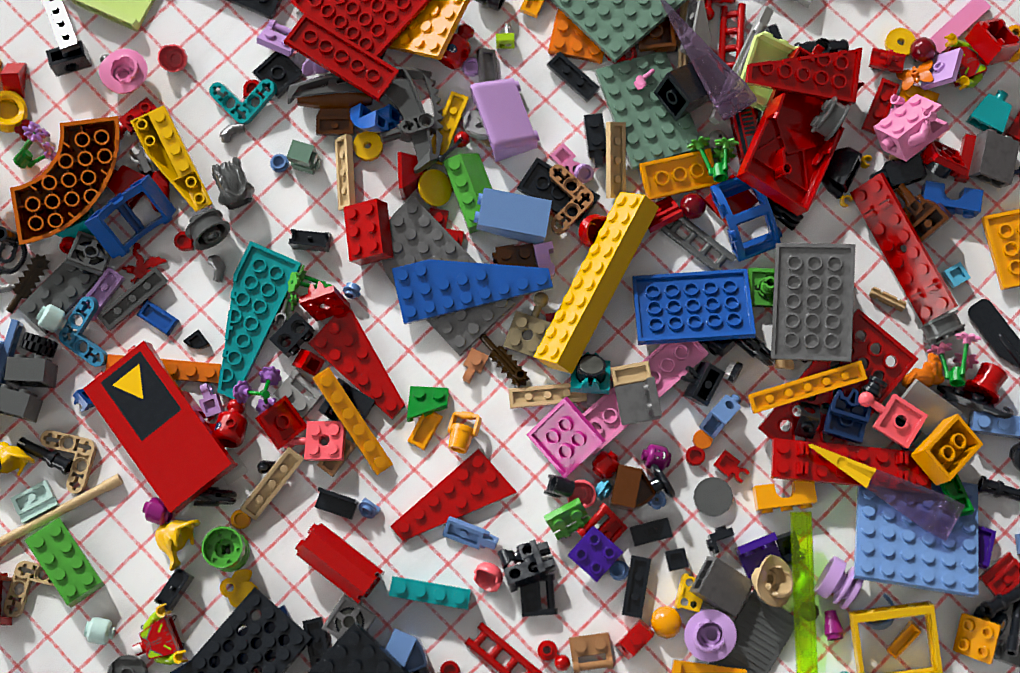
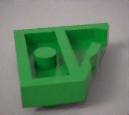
[407,386,449,422]

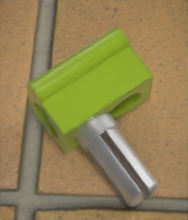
[496,22,515,49]

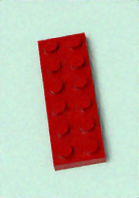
[284,13,399,102]

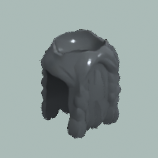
[212,157,255,210]

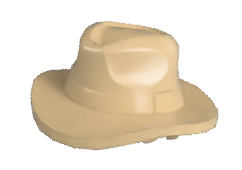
[751,555,794,607]

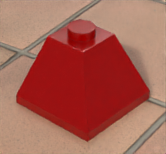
[397,152,427,200]

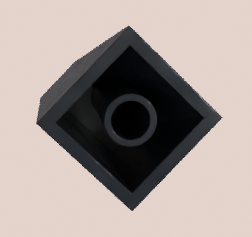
[653,55,727,121]

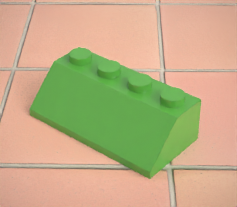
[443,153,492,234]

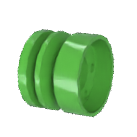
[201,526,250,572]

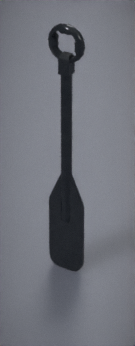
[968,299,1020,368]

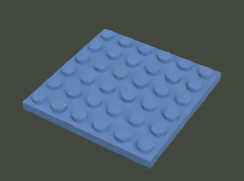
[854,480,978,598]

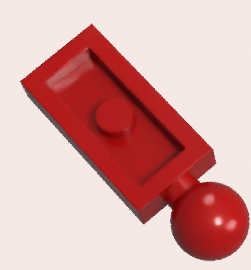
[119,97,157,140]

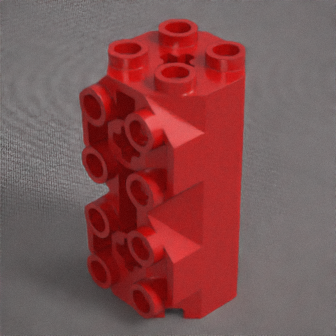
[295,523,385,604]

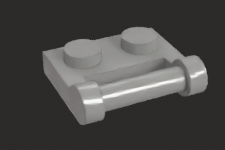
[274,368,324,419]

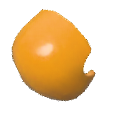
[651,606,682,639]

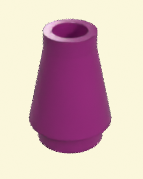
[824,610,844,641]

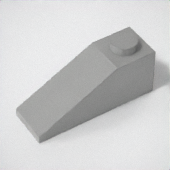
[680,0,711,60]

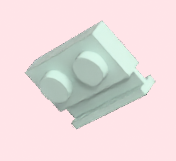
[10,480,59,524]

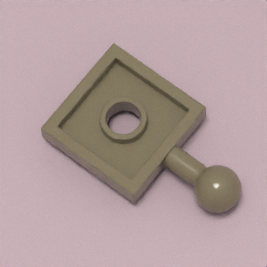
[503,292,551,358]

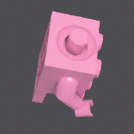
[873,94,949,162]

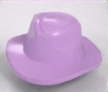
[684,609,736,662]

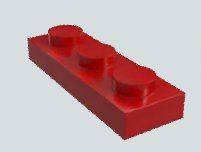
[861,78,900,135]

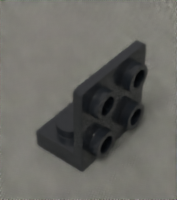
[318,378,376,421]

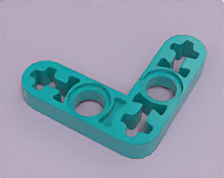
[209,79,277,125]

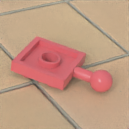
[858,392,928,449]
[283,421,346,461]

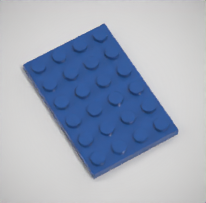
[632,269,756,345]

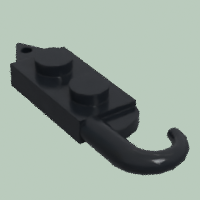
[937,384,1014,419]

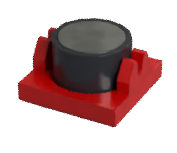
[921,140,969,179]

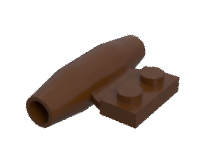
[297,92,373,136]

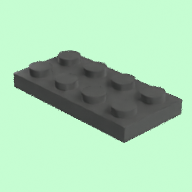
[18,261,99,334]

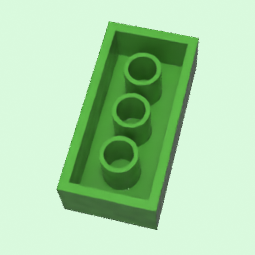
[24,518,105,608]

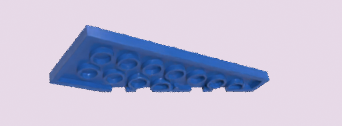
[392,259,553,325]

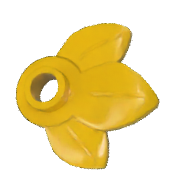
[220,569,259,608]

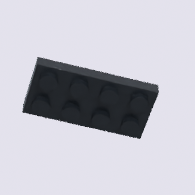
[517,158,601,227]

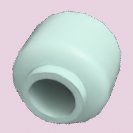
[36,304,67,333]
[84,617,116,645]

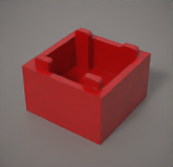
[964,18,1020,65]

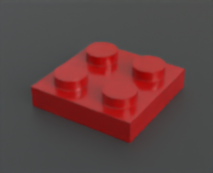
[255,395,307,450]

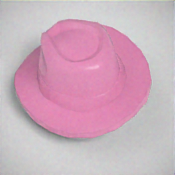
[99,49,148,94]

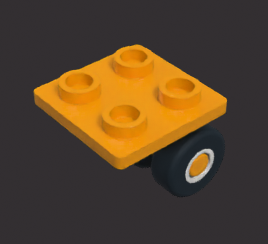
[953,605,1008,664]

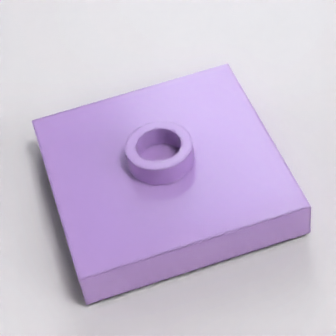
[920,48,964,90]

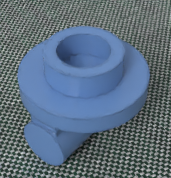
[359,498,381,519]

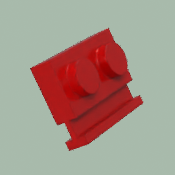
[648,196,684,233]
[978,552,1020,596]

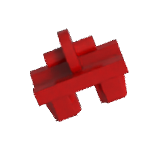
[868,48,906,74]

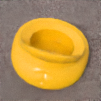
[0,91,28,133]

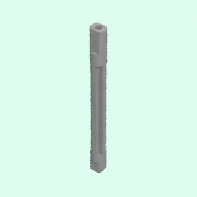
[708,6,774,125]

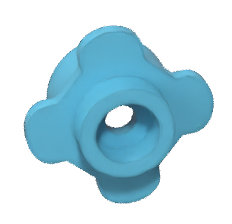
[595,481,612,501]

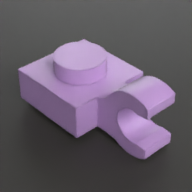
[198,383,224,419]

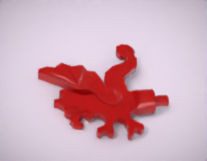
[122,243,167,284]

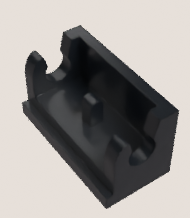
[289,229,331,252]
[154,567,194,611]

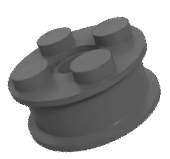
[810,96,850,141]
[185,208,231,250]
[918,310,966,346]

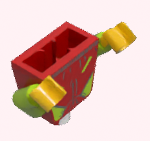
[944,33,993,90]
[132,603,188,665]

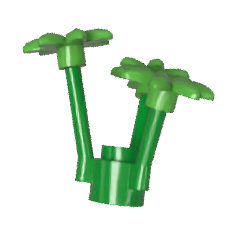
[687,136,739,182]

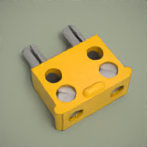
[674,573,713,612]

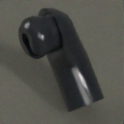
[257,460,276,474]

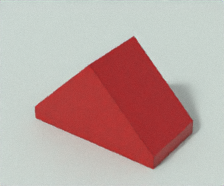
[0,63,27,99]

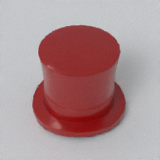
[965,362,1008,404]

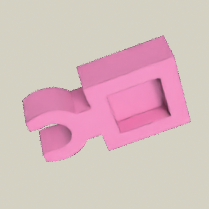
[549,143,580,175]

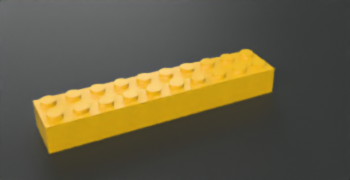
[534,192,659,374]

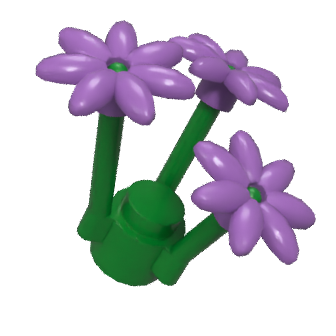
[13,121,57,169]

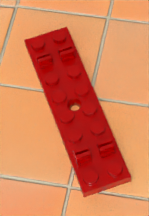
[850,173,958,325]
[771,438,931,493]

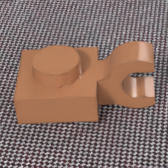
[462,348,489,384]

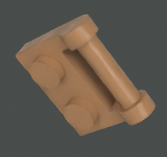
[569,632,614,673]

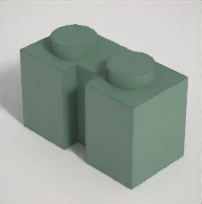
[287,140,321,175]

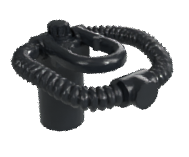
[0,226,28,275]

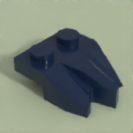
[822,388,872,444]

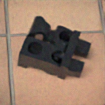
[498,540,557,593]

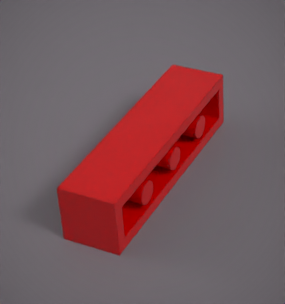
[954,134,976,183]

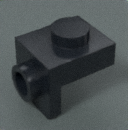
[706,525,734,554]
[776,530,805,565]

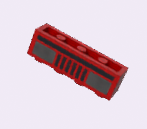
[727,91,758,165]

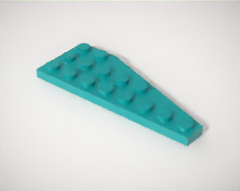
[217,241,302,399]

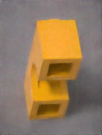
[752,481,817,514]

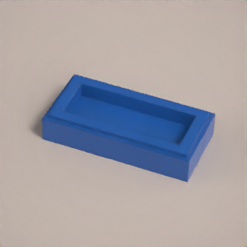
[137,300,179,336]

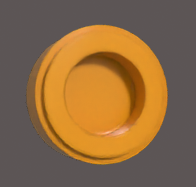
[230,509,251,529]

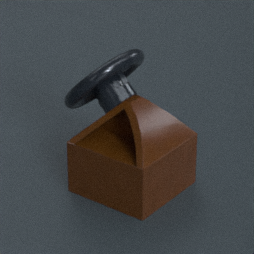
[609,464,675,512]

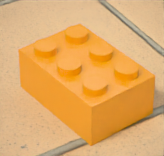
[910,414,983,486]

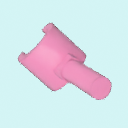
[634,69,655,90]

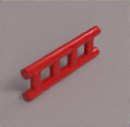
[718,3,746,75]
[464,622,543,673]

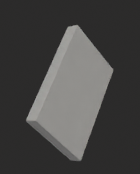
[900,379,963,436]

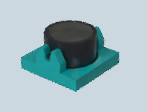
[570,352,611,395]

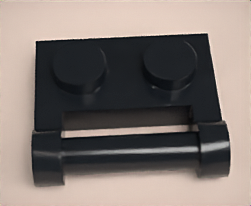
[520,574,558,617]

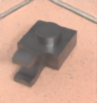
[129,145,154,176]

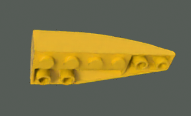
[130,105,213,212]

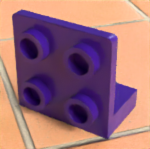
[568,526,623,582]
[735,532,783,585]

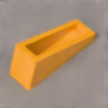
[886,620,921,659]

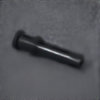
[16,437,73,475]
[978,475,1020,501]
[980,586,1020,619]

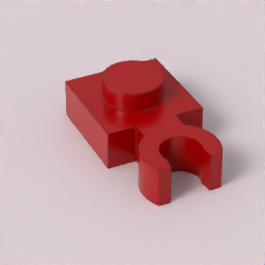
[712,450,750,483]

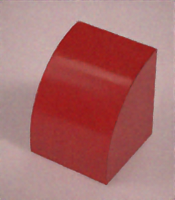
[292,349,325,377]

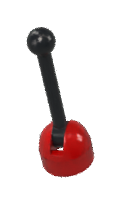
[438,131,470,162]

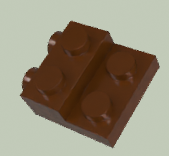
[638,13,679,53]
[492,243,537,267]

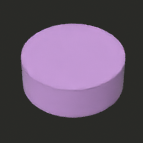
[462,57,478,77]
[574,164,594,183]

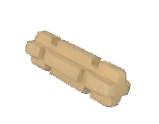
[869,287,907,312]

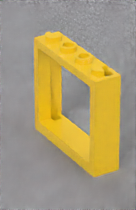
[849,601,943,673]

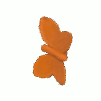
[896,60,934,91]

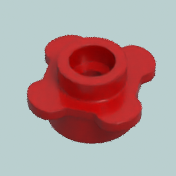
[14,119,35,141]

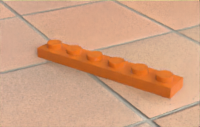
[105,354,222,384]

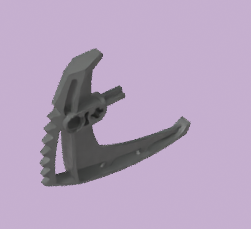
[287,66,444,174]

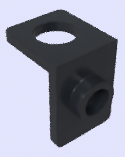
[794,402,821,439]

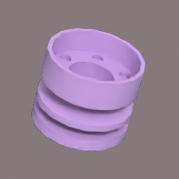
[814,556,864,610]

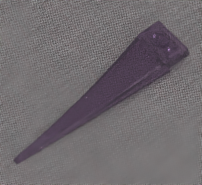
[660,0,757,121]

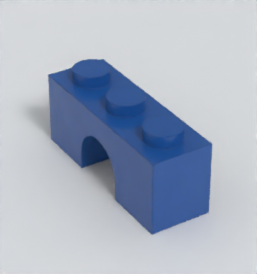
[920,180,984,218]

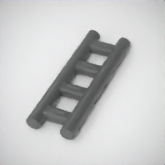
[661,216,736,271]

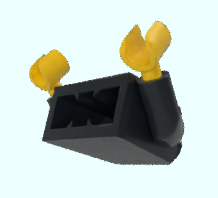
[821,147,872,208]

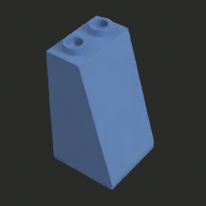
[474,188,552,245]

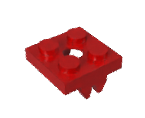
[299,281,351,321]

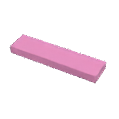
[930,0,991,55]

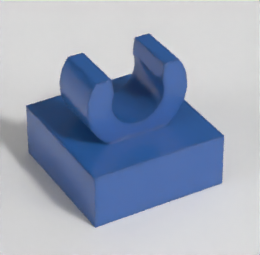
[73,389,95,412]

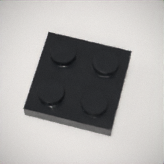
[252,51,305,99]

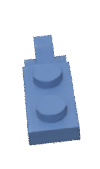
[443,516,499,550]

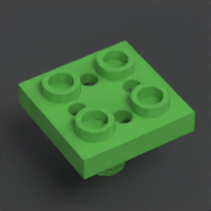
[748,268,775,307]

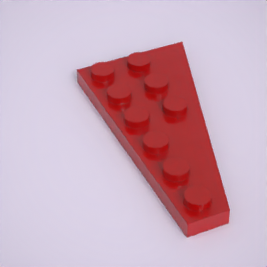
[745,48,863,104]
[308,309,405,420]
[390,449,517,541]

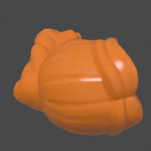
[901,353,944,389]

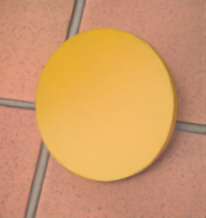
[418,169,452,207]

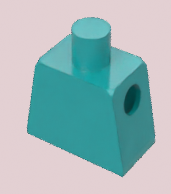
[966,90,1012,135]

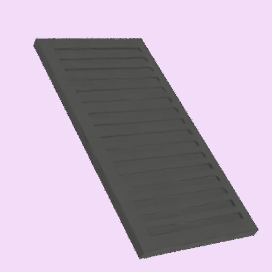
[709,590,800,673]

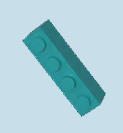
[389,576,472,610]

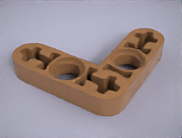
[549,164,594,235]

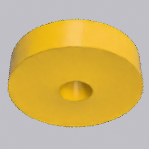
[885,28,916,57]
[353,131,383,162]

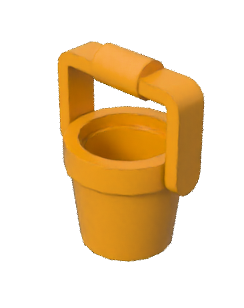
[448,411,482,454]

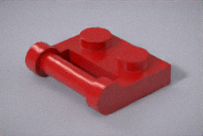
[576,503,628,543]

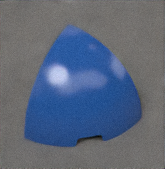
[350,103,402,133]

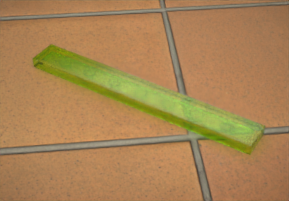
[790,512,818,673]

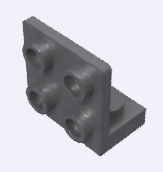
[615,377,662,425]

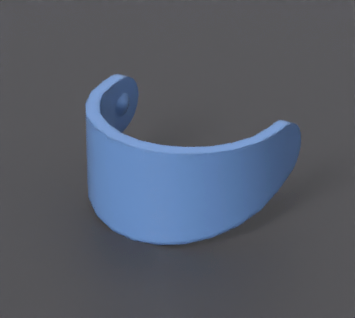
[864,594,895,630]

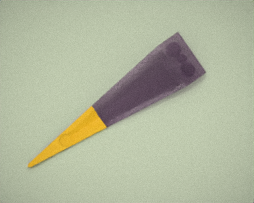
[808,444,965,541]

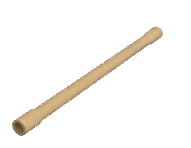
[0,474,124,548]

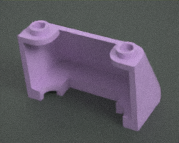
[470,78,540,162]

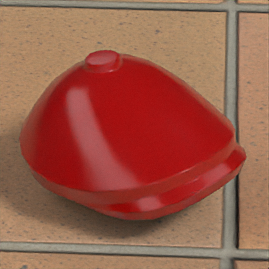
[579,214,607,247]

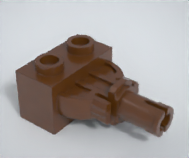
[894,183,953,243]

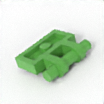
[544,497,591,540]

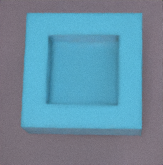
[942,262,971,289]

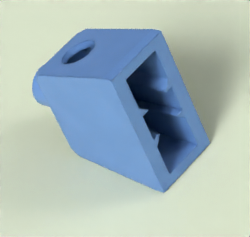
[699,394,741,440]

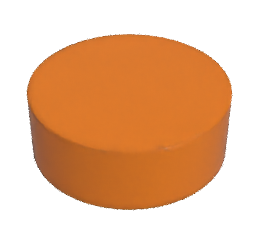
[693,430,713,450]

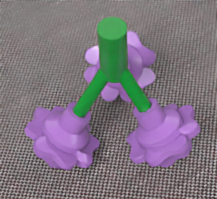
[233,366,282,415]

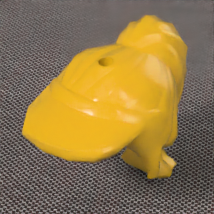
[0,442,35,476]
[155,520,201,571]

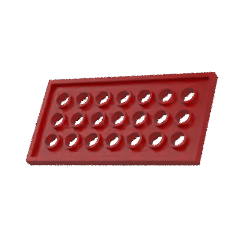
[757,309,918,445]

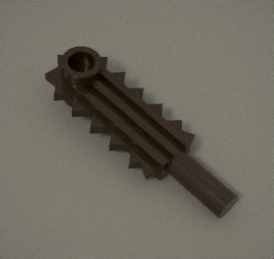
[6,254,50,313]
[479,334,530,388]

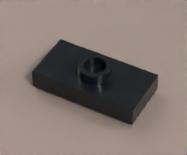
[630,517,673,547]

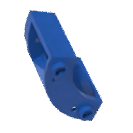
[84,174,176,259]
[710,177,782,262]

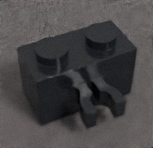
[680,362,725,406]

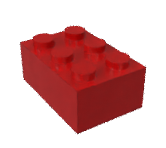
[343,198,394,266]

